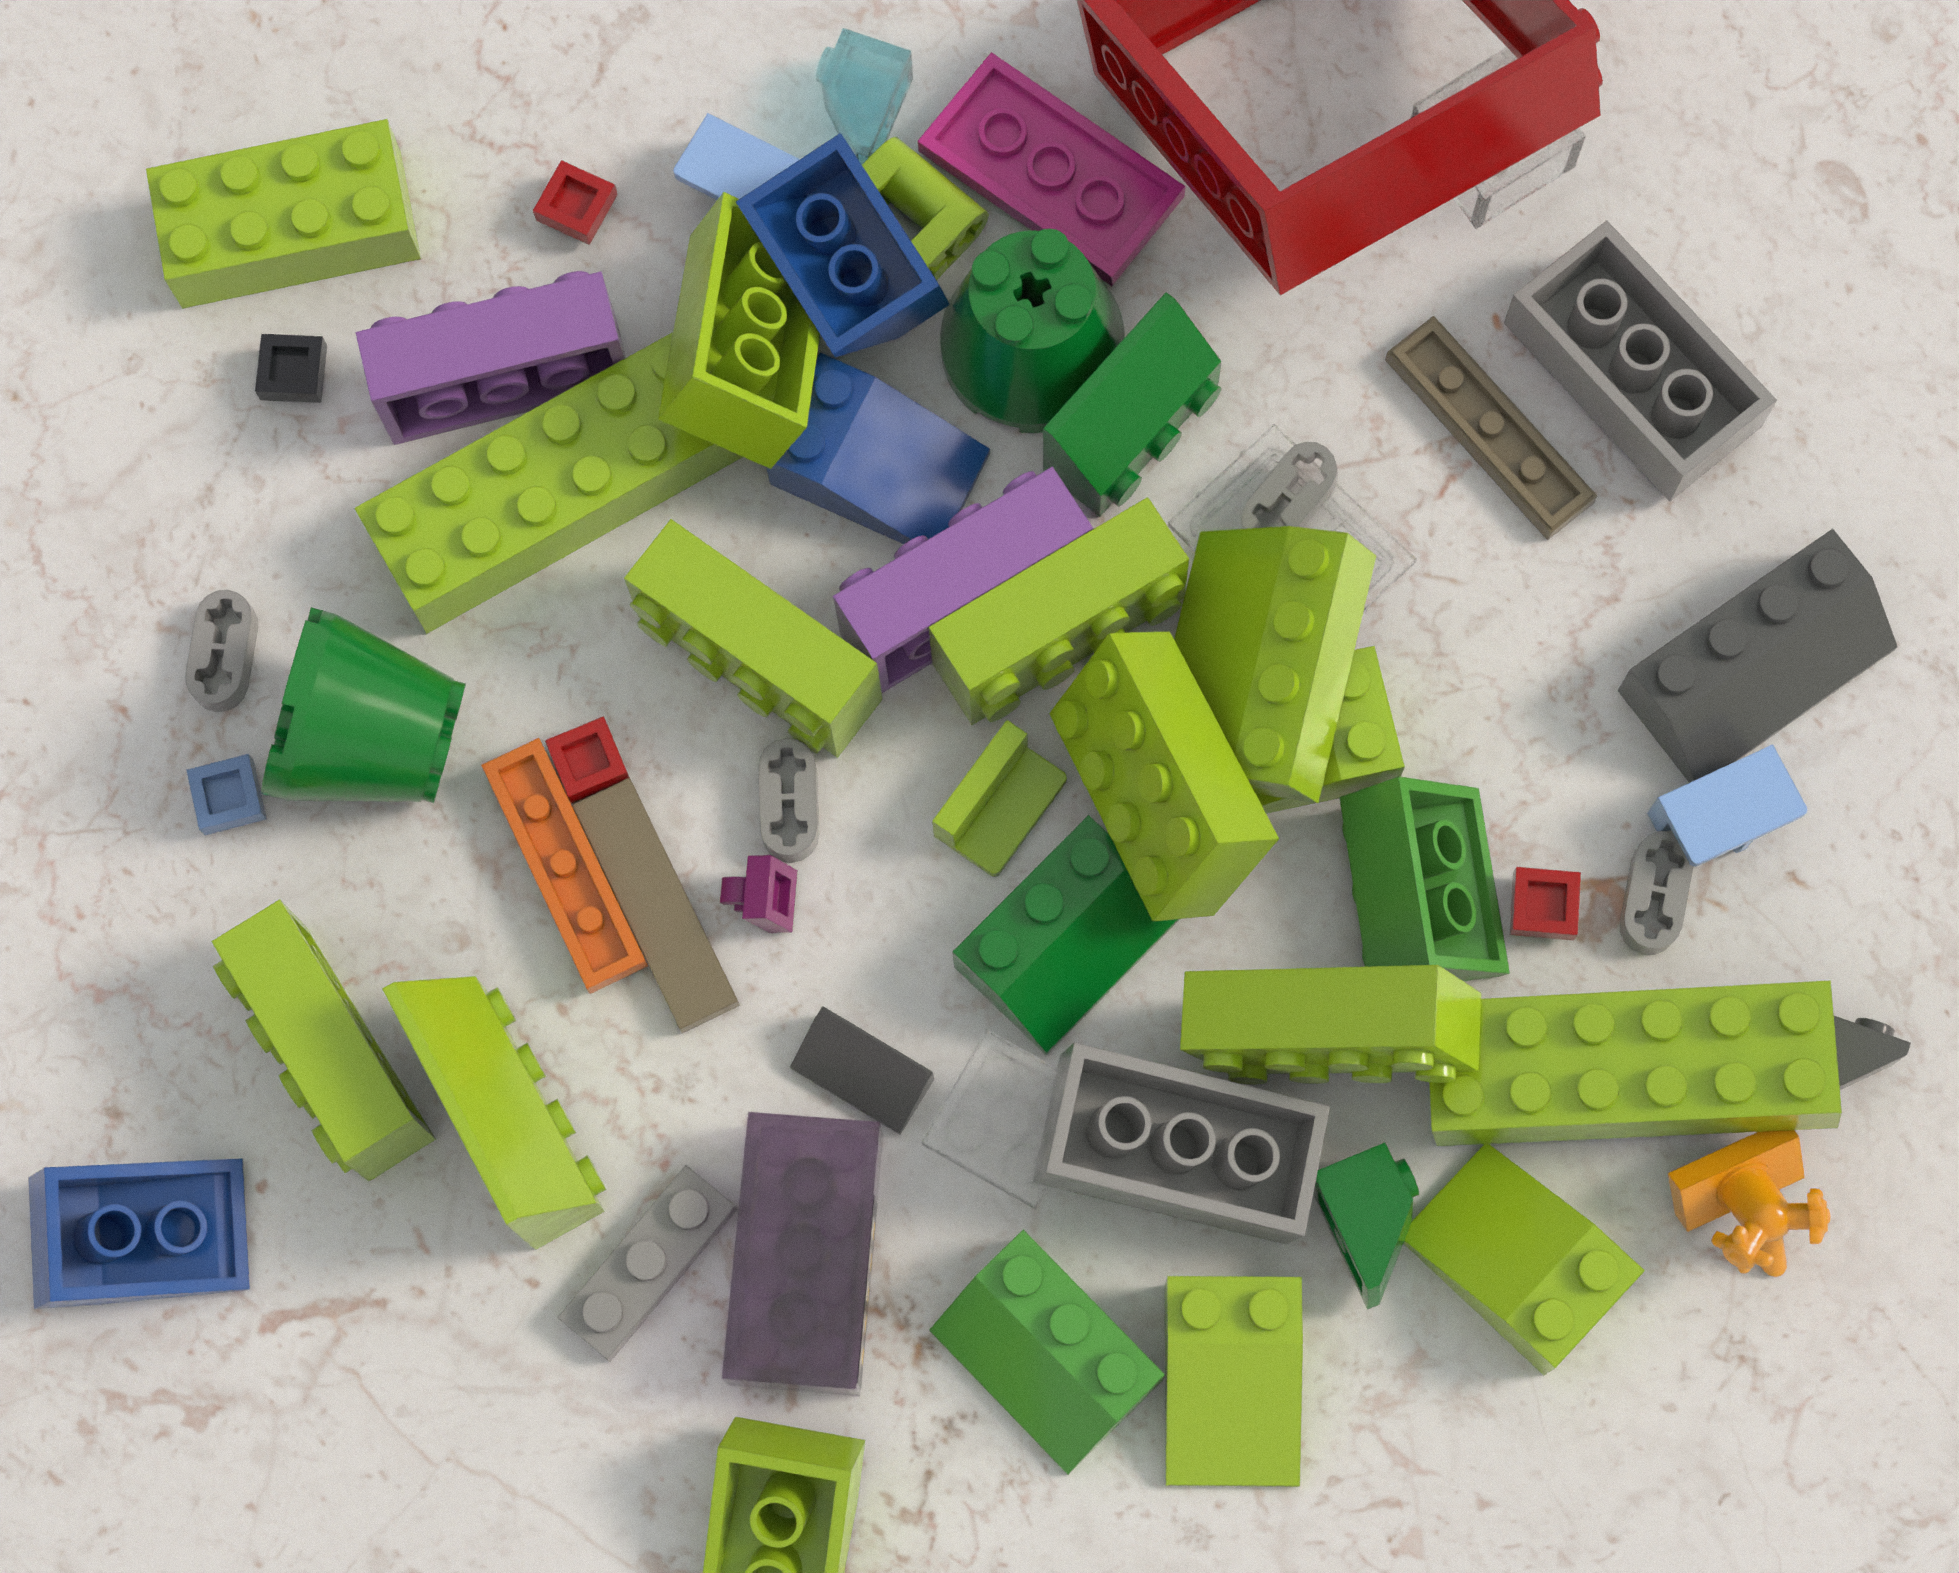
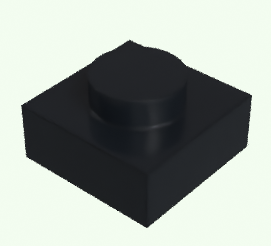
[255,334,327,403]

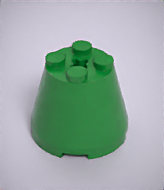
[940,228,1125,433]
[261,607,466,803]

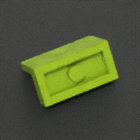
[932,720,1067,877]

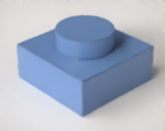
[186,754,267,835]

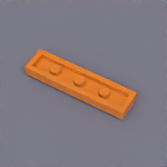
[481,738,648,994]

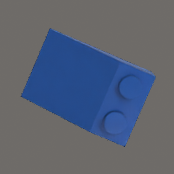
[766,353,990,544]
[28,1158,250,1309]

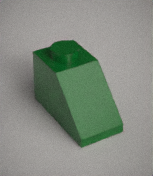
[1313,1142,1419,1310]

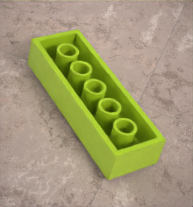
[354,332,743,634]
[1429,980,1842,1146]

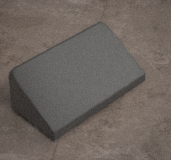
[790,1006,934,1135]

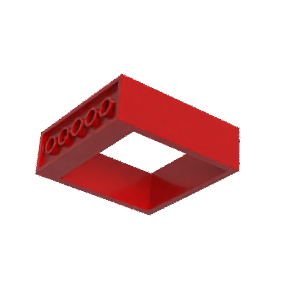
[1077,0,1603,295]

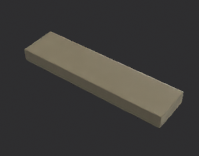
[1385,316,1597,540]
[572,778,740,1034]

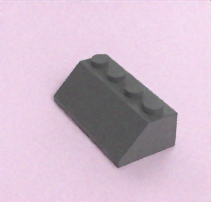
[1618,528,1898,783]

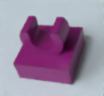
[720,855,798,933]

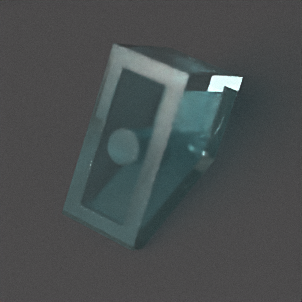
[816,28,913,165]

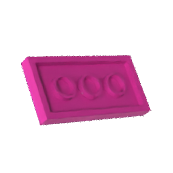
[917,52,1186,287]

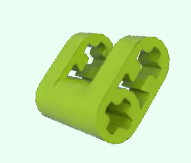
[862,137,989,280]

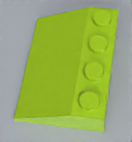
[1174,526,1376,803]
[382,976,607,1250]

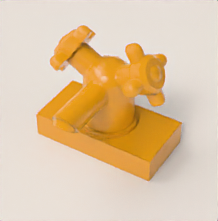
[1668,1130,1831,1277]

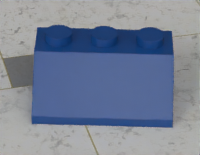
[736,133,950,358]

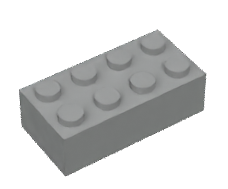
[1504,220,1777,502]
[1033,1042,1330,1244]

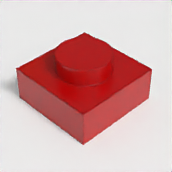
[533,160,618,245]
[545,716,630,803]
[1509,867,1581,941]

